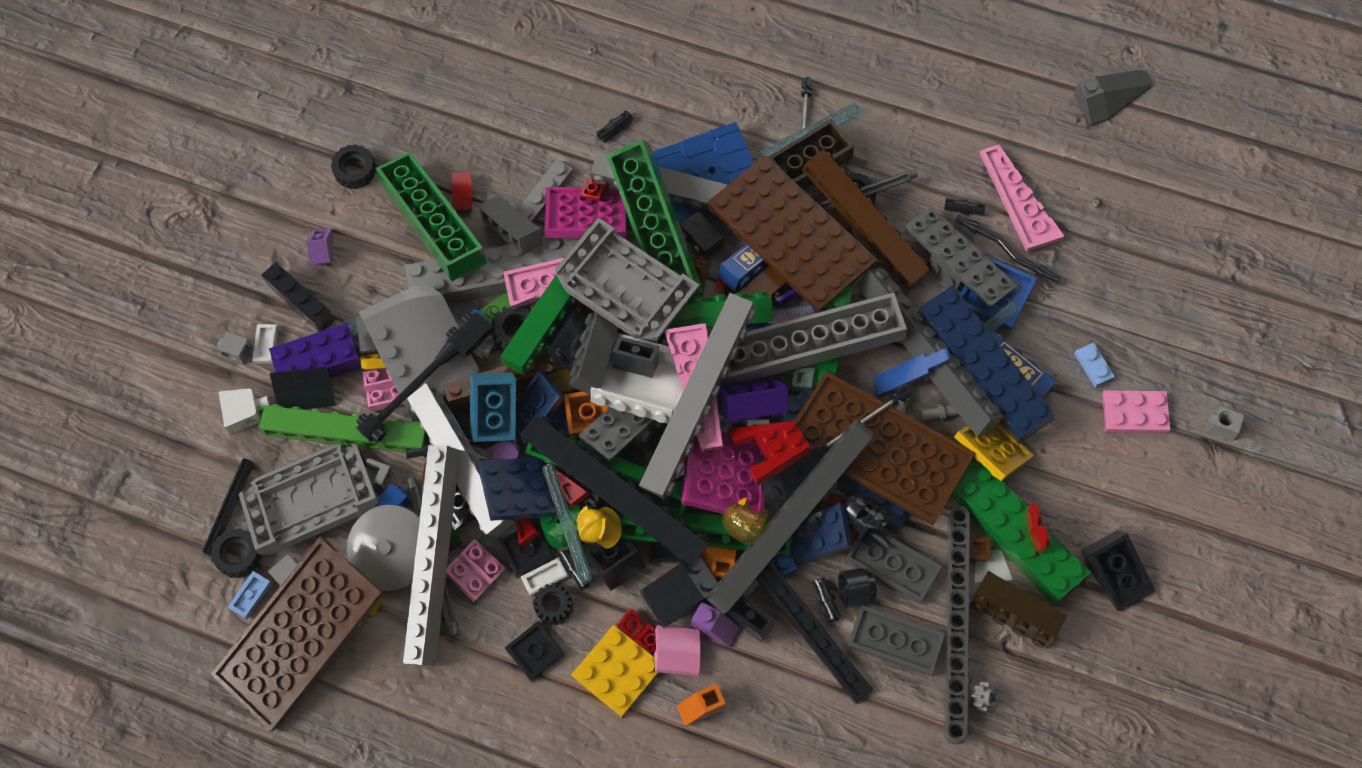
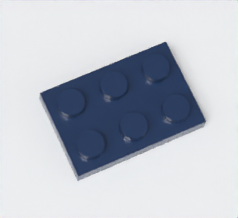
[516,370,565,445]
[792,503,852,565]

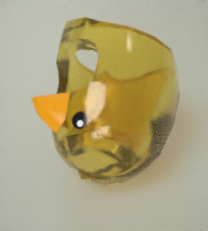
[722,497,768,544]

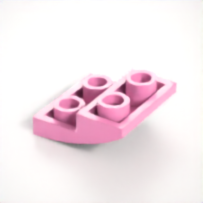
[363,368,404,412]
[446,539,505,602]
[654,625,700,676]

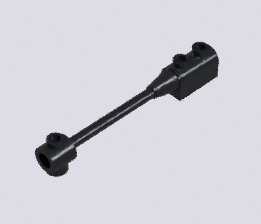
[356,312,493,444]

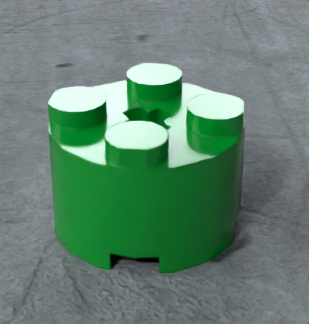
[540,498,582,549]

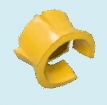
[576,505,622,549]

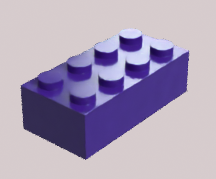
[269,323,361,378]

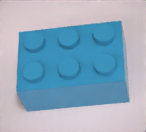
[470,372,516,442]

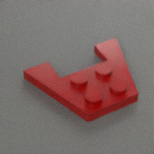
[727,421,811,486]
[515,459,590,547]

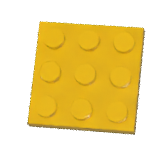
[954,423,1034,481]
[571,625,660,718]

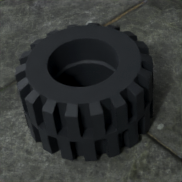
[491,305,531,354]

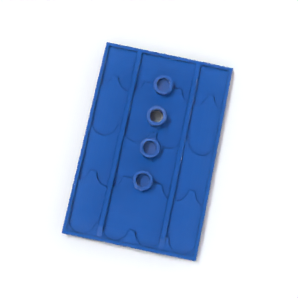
[653,122,754,225]

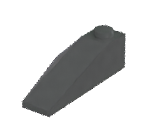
[1073,69,1152,126]

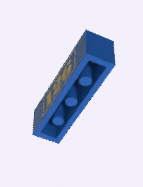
[717,244,769,291]
[990,331,1056,400]

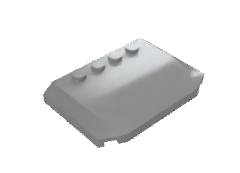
[555,218,700,341]
[359,281,479,422]
[239,444,378,554]

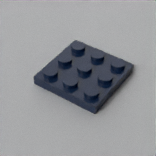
[477,457,554,521]

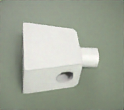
[218,388,271,434]

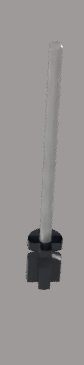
[801,76,813,136]
[826,386,911,448]

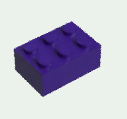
[717,377,789,423]

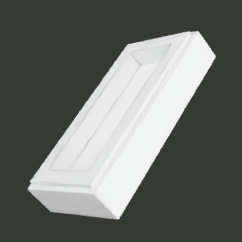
[252,324,279,364]
[521,558,569,597]

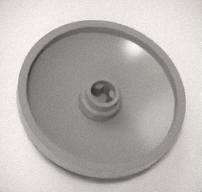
[347,505,420,591]

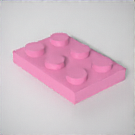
[1102,390,1170,433]

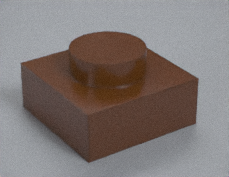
[969,537,991,562]

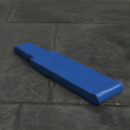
[873,348,951,397]

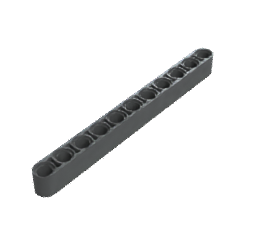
[707,419,874,614]
[944,506,970,745]

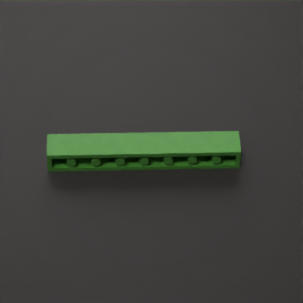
[259,404,429,453]

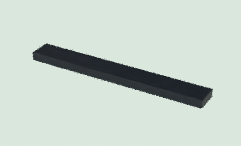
[755,561,873,704]

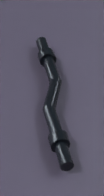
[955,215,1061,284]

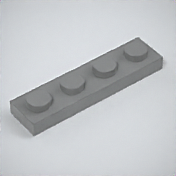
[518,160,573,223]

